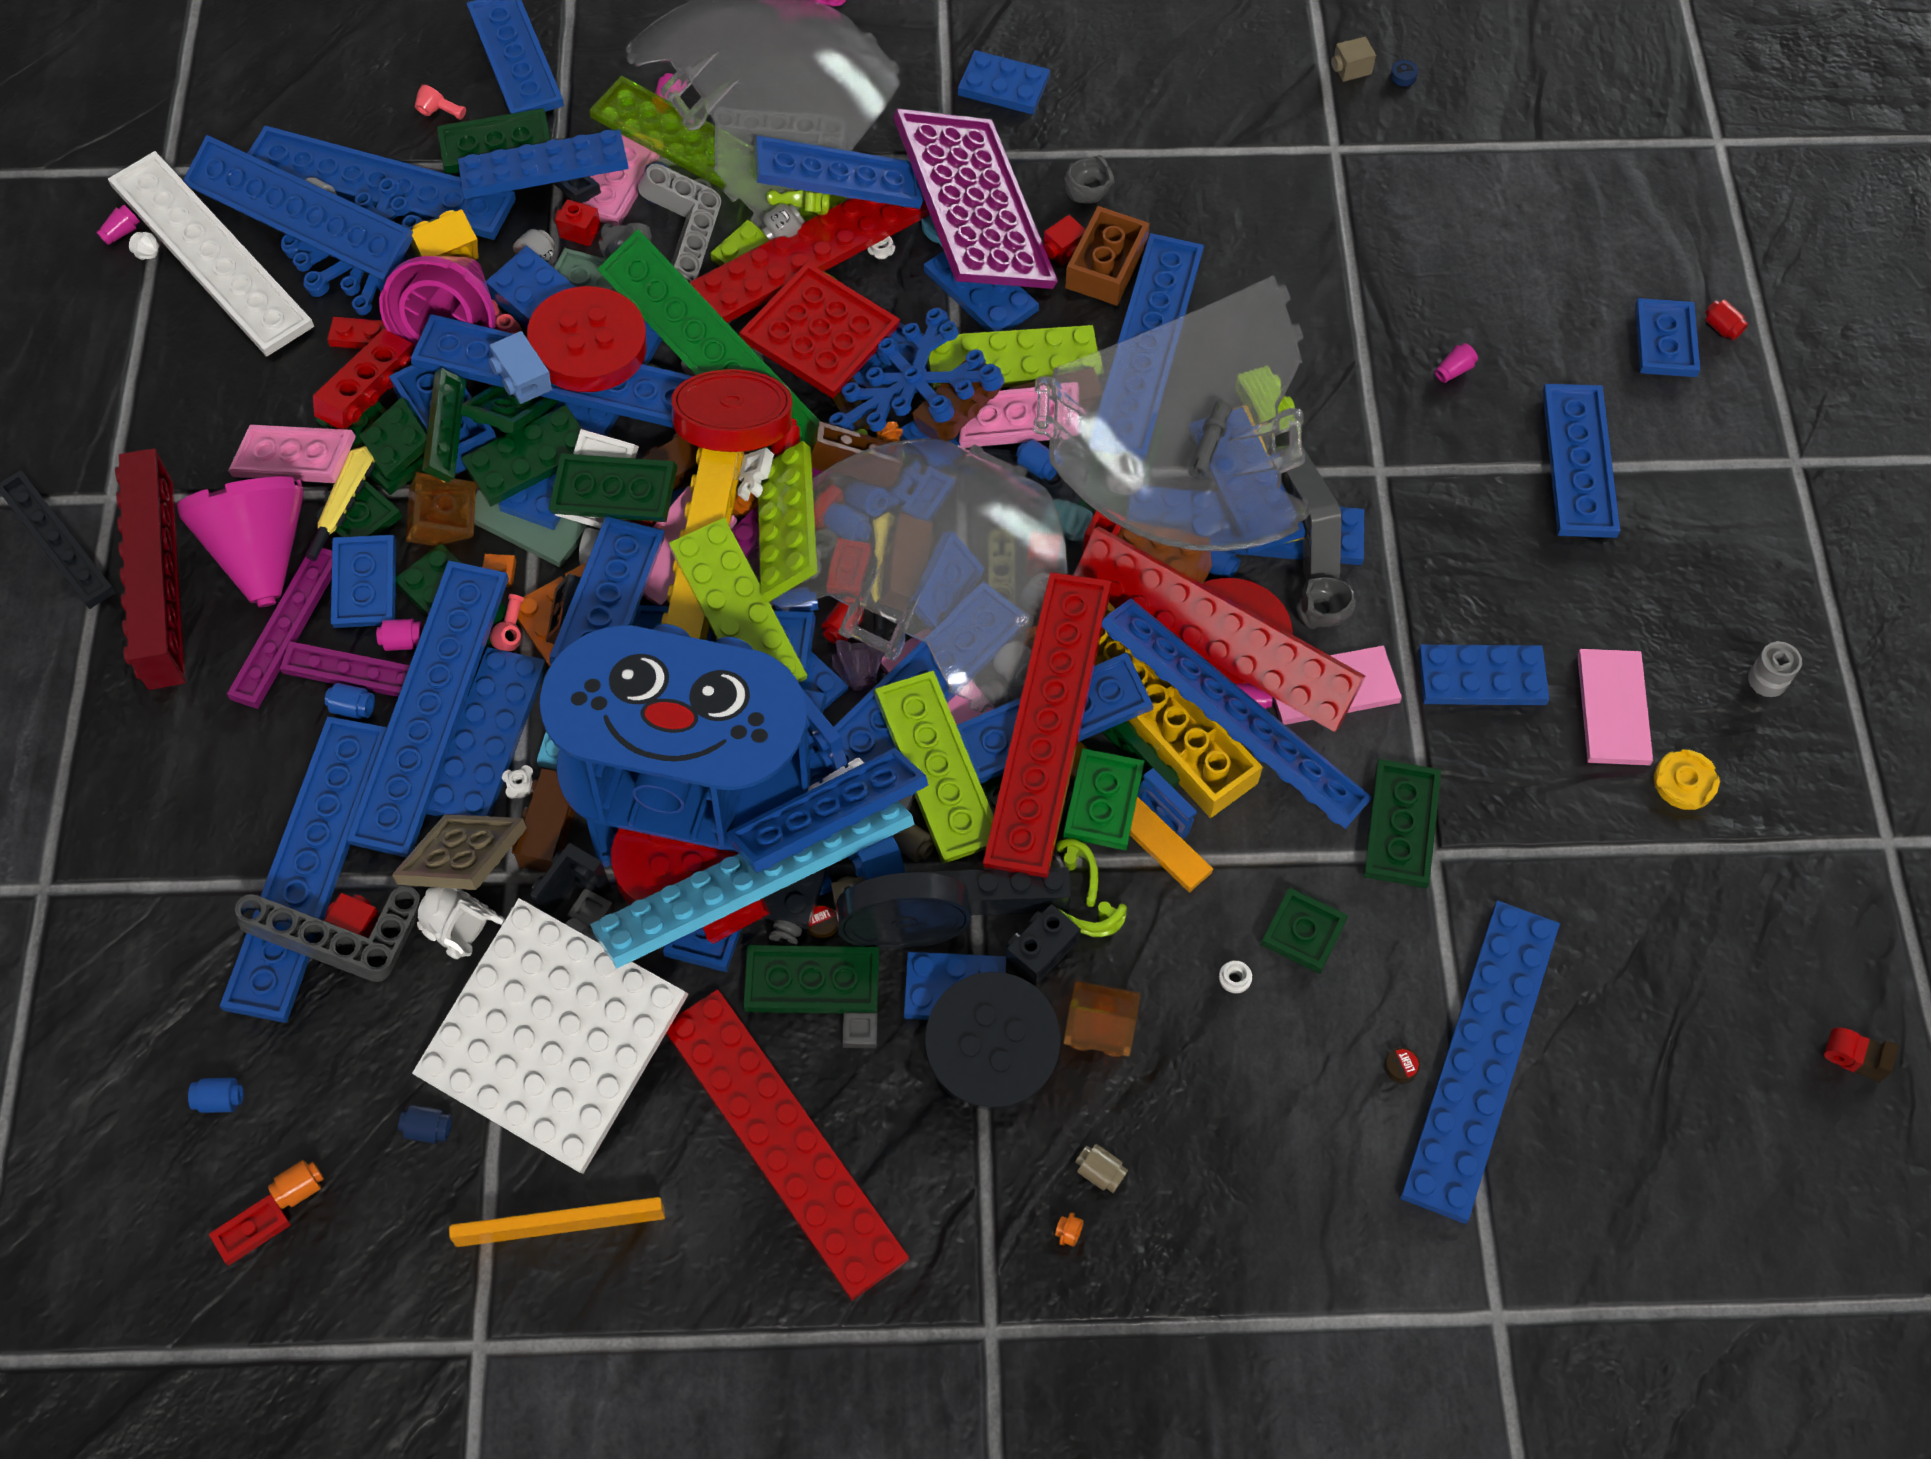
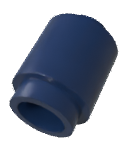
[398,1105,452,1144]

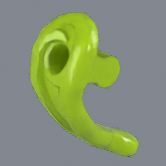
[766,190,830,215]
[1055,838,1098,907]
[1057,902,1127,937]

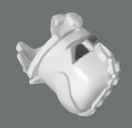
[417,887,505,959]

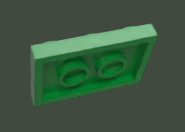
[1063,748,1145,850]

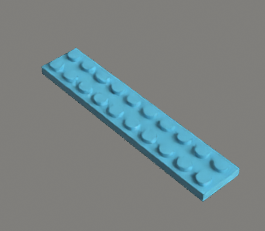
[590,801,914,969]

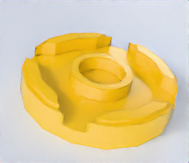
[1653,750,1720,810]

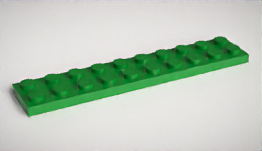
[597,229,821,459]

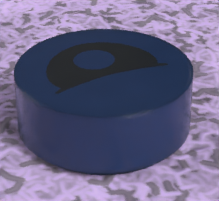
[1390,60,1418,86]

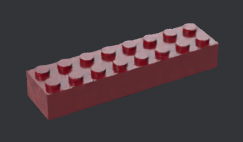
[115,448,186,690]

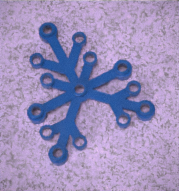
[281,178,423,315]
[829,308,1004,432]

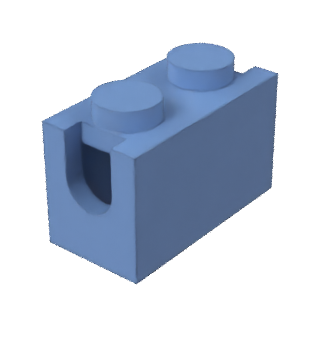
[488,331,552,404]

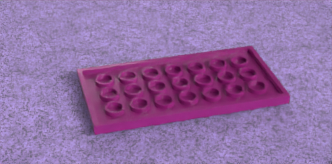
[893,108,1058,289]

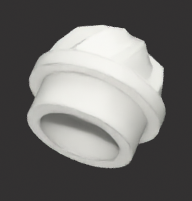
[129,232,160,260]

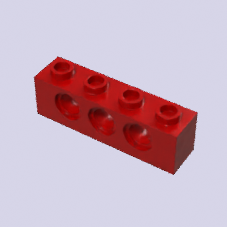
[313,329,413,429]

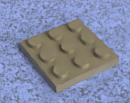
[392,814,527,890]

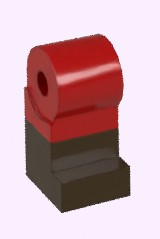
[1824,1028,1899,1083]

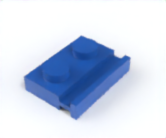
[1138,768,1197,839]

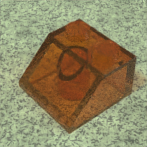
[406,472,476,546]
[1063,981,1141,1057]

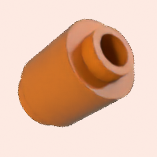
[268,1160,324,1209]

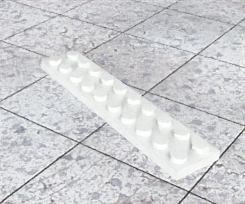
[108,151,314,357]

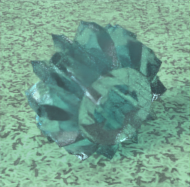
[1042,499,1093,542]

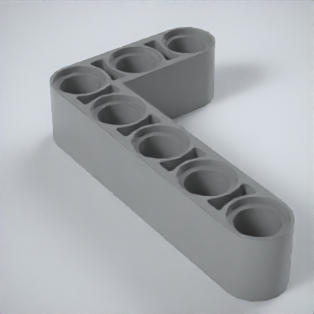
[638,164,721,282]

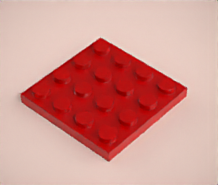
[739,262,900,399]

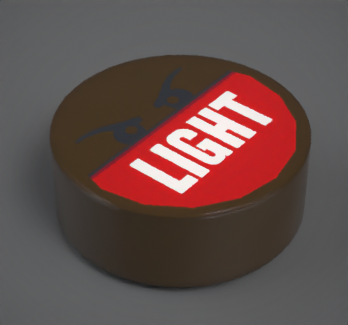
[807,904,838,939]
[1385,1048,1420,1083]

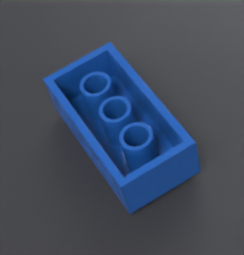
[486,246,576,329]
[389,365,497,475]

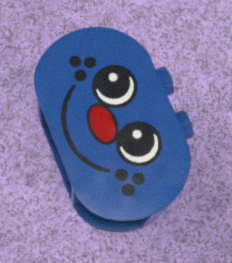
[540,624,811,852]

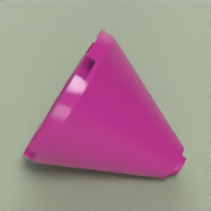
[379,256,496,352]
[177,476,304,607]

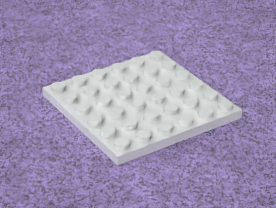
[412,898,689,1174]

